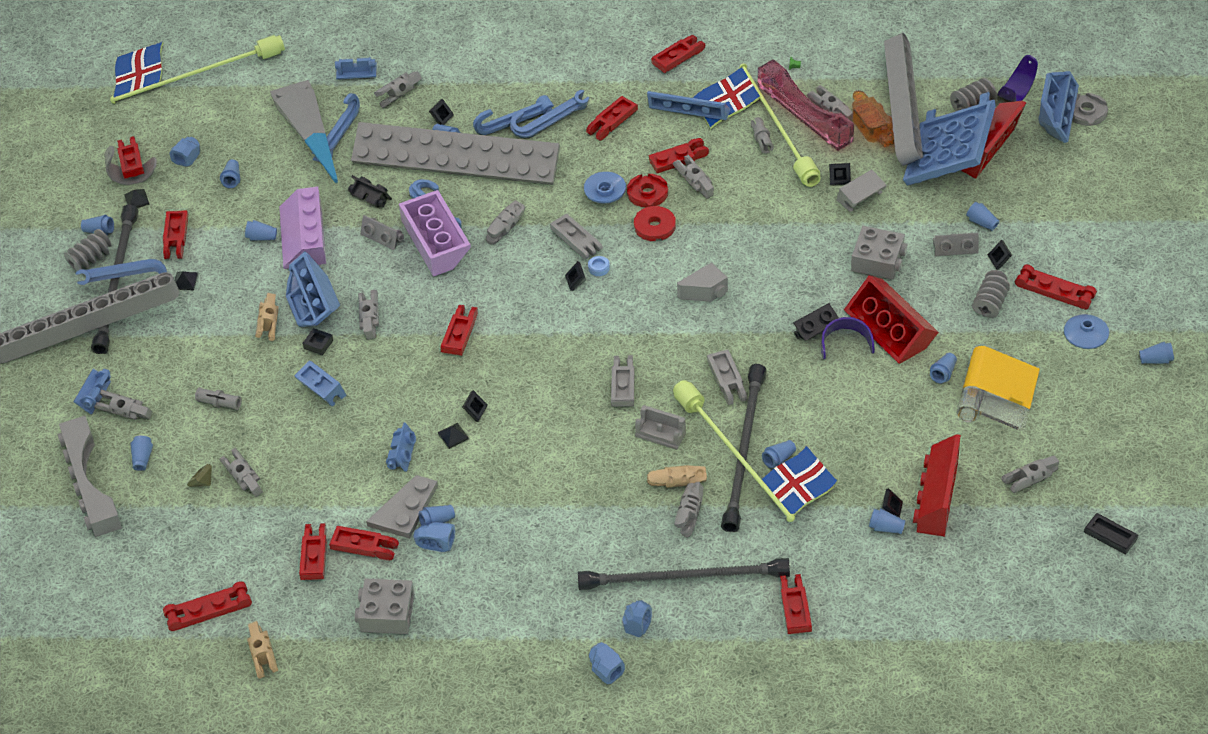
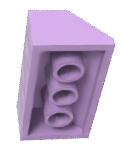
[279,187,326,269]
[399,190,471,277]

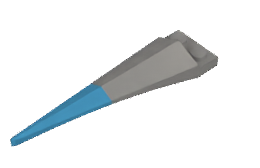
[270,80,338,183]

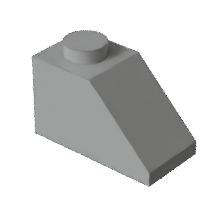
[677,263,728,302]

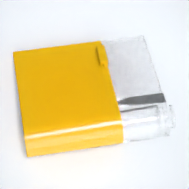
[956,346,1040,432]

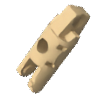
[255,293,279,341]
[647,465,707,488]
[247,621,278,679]

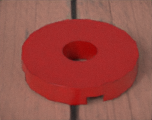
[627,174,669,208]
[634,206,676,241]

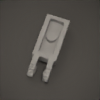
[707,350,747,405]
[611,355,635,407]

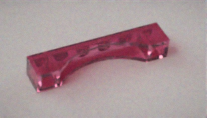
[758,59,854,151]

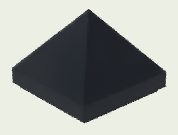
[429,99,454,125]
[829,163,851,185]
[124,189,150,208]
[987,240,1012,270]
[565,261,586,291]
[175,271,198,290]
[462,390,488,422]
[438,423,469,449]
[881,488,903,518]

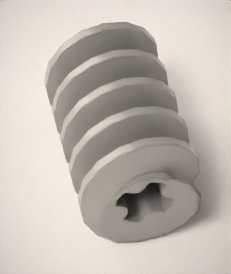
[950,78,997,111]
[64,229,112,271]
[972,270,1010,318]

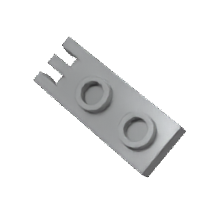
[550,213,603,259]

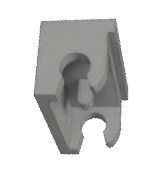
[836,169,887,212]
[635,405,686,450]

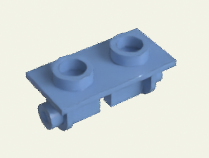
[335,57,377,79]
[73,368,111,415]
[386,422,416,472]

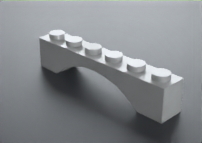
[57,416,122,537]

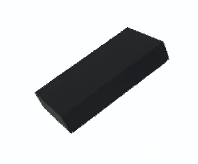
[1084,513,1138,555]

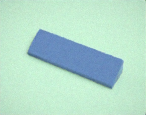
[647,91,730,120]

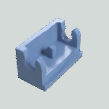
[294,360,346,406]

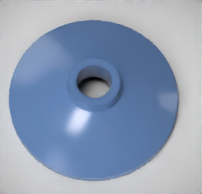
[584,172,626,203]
[1064,314,1109,349]

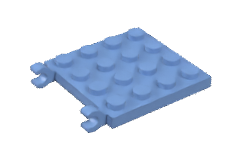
[903,92,996,186]

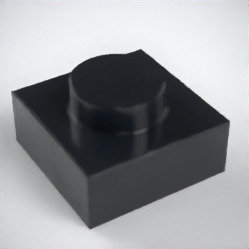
[302,328,333,356]

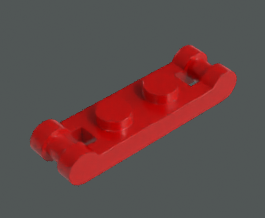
[1014,264,1097,310]
[163,581,252,631]

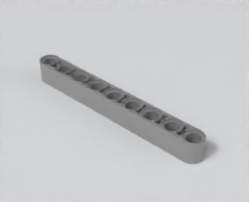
[884,33,923,166]
[0,272,179,363]

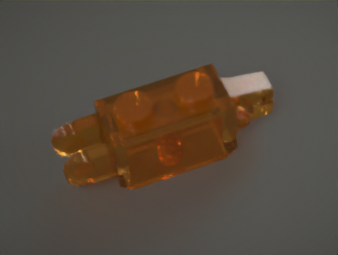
[852,90,895,147]

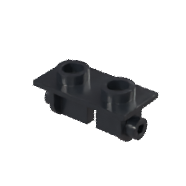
[348,175,392,208]
[793,303,839,341]

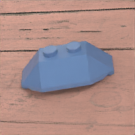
[1038,71,1079,143]
[286,251,340,327]

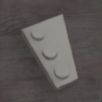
[366,475,438,539]

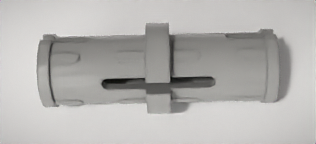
[751,117,774,153]
[195,387,242,410]

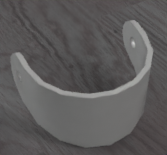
[104,146,157,185]

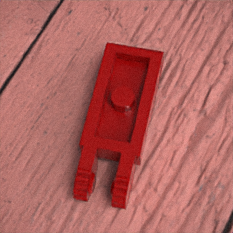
[651,35,706,73]
[586,96,638,141]
[117,136,145,179]
[649,138,710,173]
[163,210,189,259]
[440,304,478,356]
[299,523,327,580]
[329,526,399,561]
[780,574,812,634]

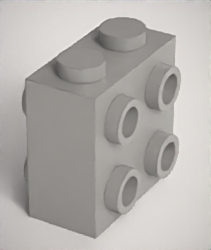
[851,226,908,279]
[355,579,415,634]

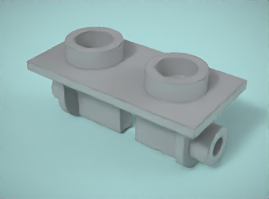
[360,215,404,250]
[933,233,979,256]

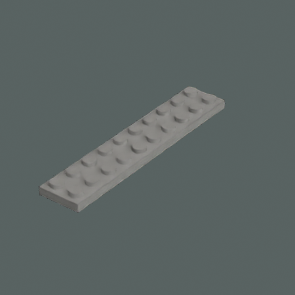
[351,122,560,185]

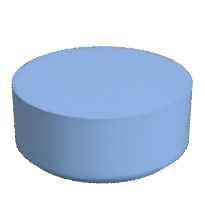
[588,256,610,276]

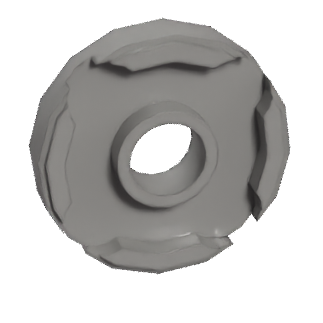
[1072,93,1108,126]

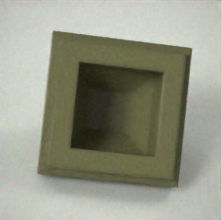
[187,464,212,487]

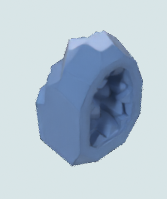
[169,137,200,167]
[413,522,455,552]
[622,600,652,637]
[589,642,625,684]

